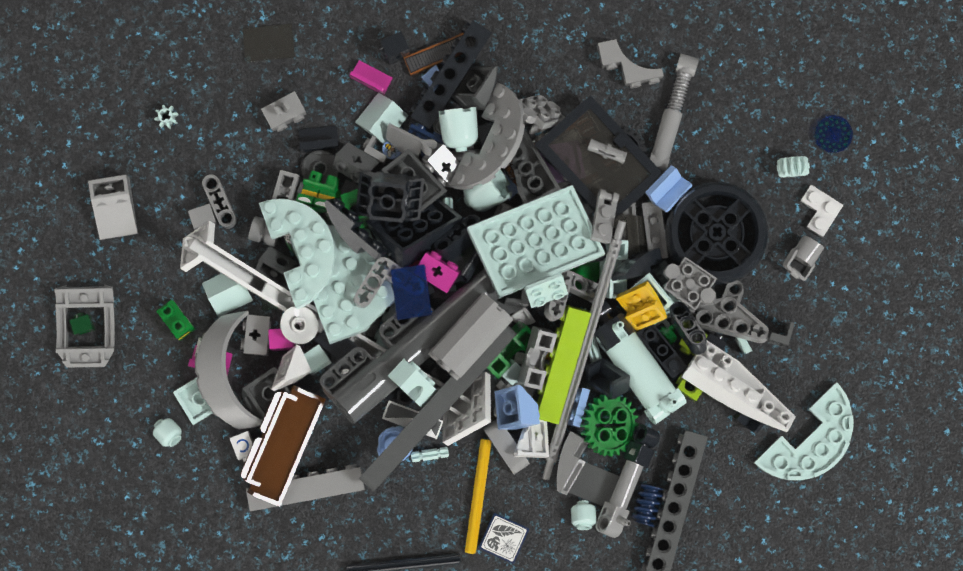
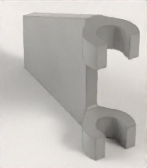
[386,123,437,165]

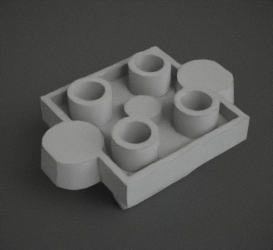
[519,95,565,134]
[663,257,717,311]

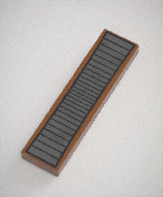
[403,33,475,76]

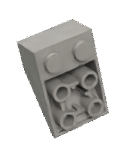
[88,175,138,240]

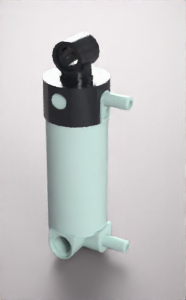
[586,300,686,425]

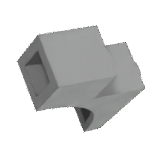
[597,39,664,88]

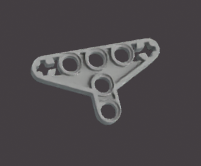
[678,280,769,343]

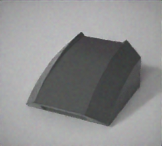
[452,66,498,111]
[242,366,292,420]

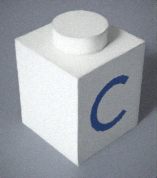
[230,431,253,462]

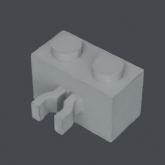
[261,91,306,132]

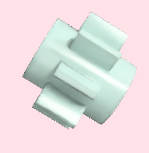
[154,105,179,129]

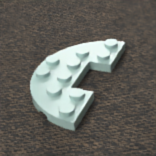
[259,199,336,310]
[754,382,854,480]

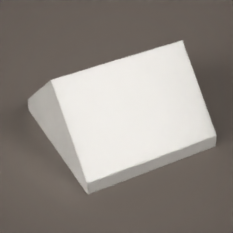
[271,345,311,391]

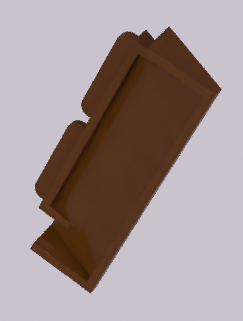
[240,385,326,506]

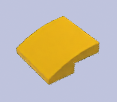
[616,281,667,331]

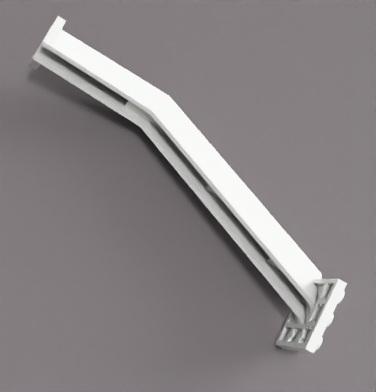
[180,221,491,446]

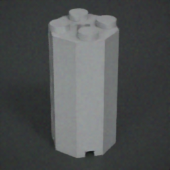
[428,293,513,380]

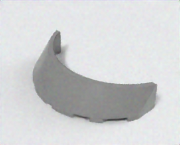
[195,311,263,430]

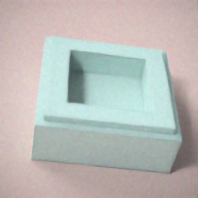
[735,337,752,355]

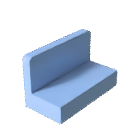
[645,165,692,212]

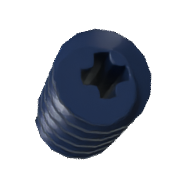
[631,484,664,527]

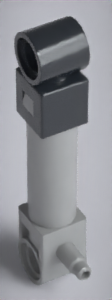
[596,424,660,538]

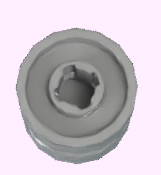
[248,216,278,247]

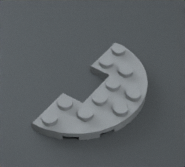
[449,83,525,190]

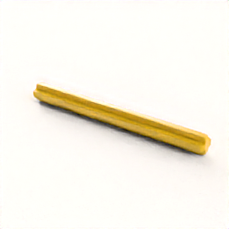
[465,439,492,554]

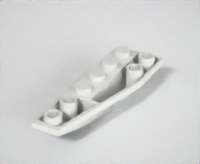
[682,340,796,432]

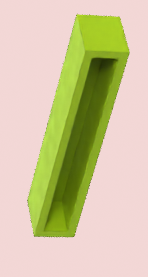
[535,305,591,425]

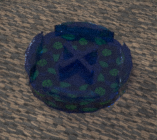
[814,115,853,154]

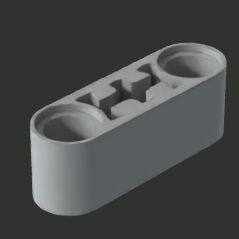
[202,175,237,229]
[483,419,530,475]

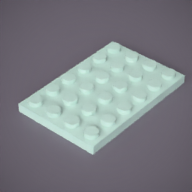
[467,185,605,298]

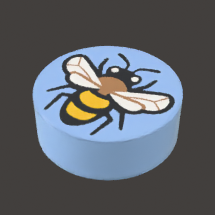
[382,141,401,160]

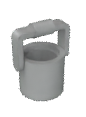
[783,235,824,281]

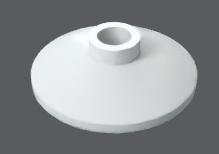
[280,306,318,344]

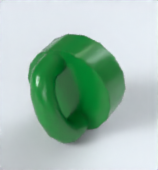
[659,325,677,345]

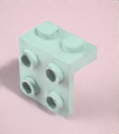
[524,273,568,308]

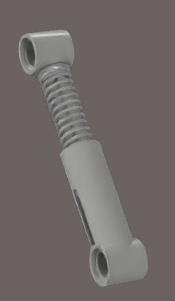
[646,53,699,173]

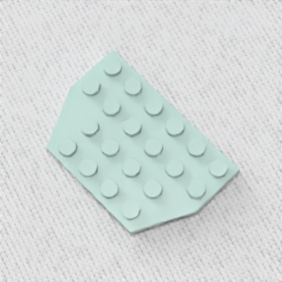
[290,225,396,344]

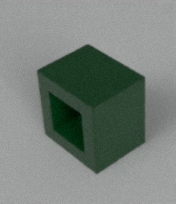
[69,312,95,336]

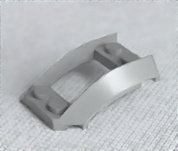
[54,285,115,368]

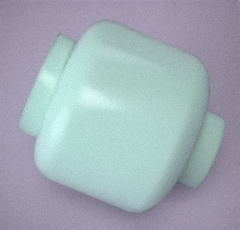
[153,418,182,447]
[571,500,596,530]

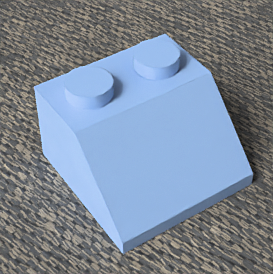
[494,385,540,430]

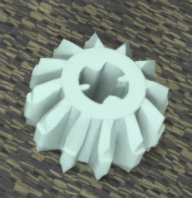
[777,156,810,178]

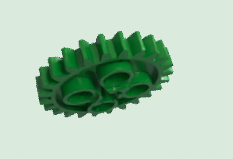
[580,394,639,457]

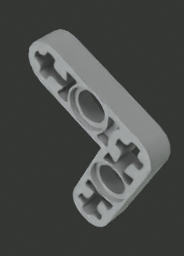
[353,257,425,308]
[544,270,598,321]

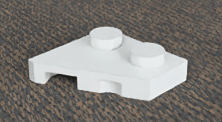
[514,420,549,458]

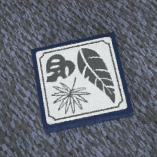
[479,513,529,564]

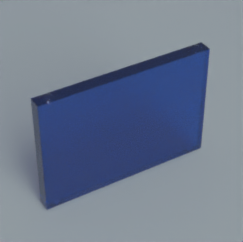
[391,265,432,320]

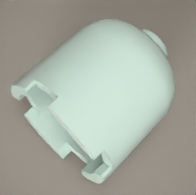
[438,107,478,152]
[463,170,512,212]

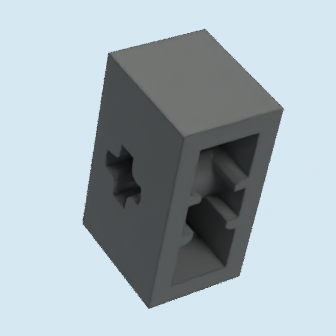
[332,142,380,184]

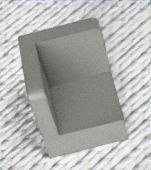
[188,203,218,230]

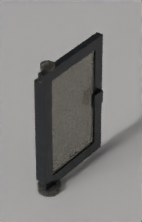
[534,95,663,230]

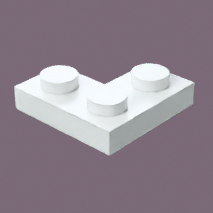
[800,185,843,238]

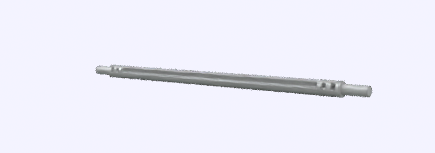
[542,220,626,480]

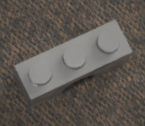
[517,326,557,390]

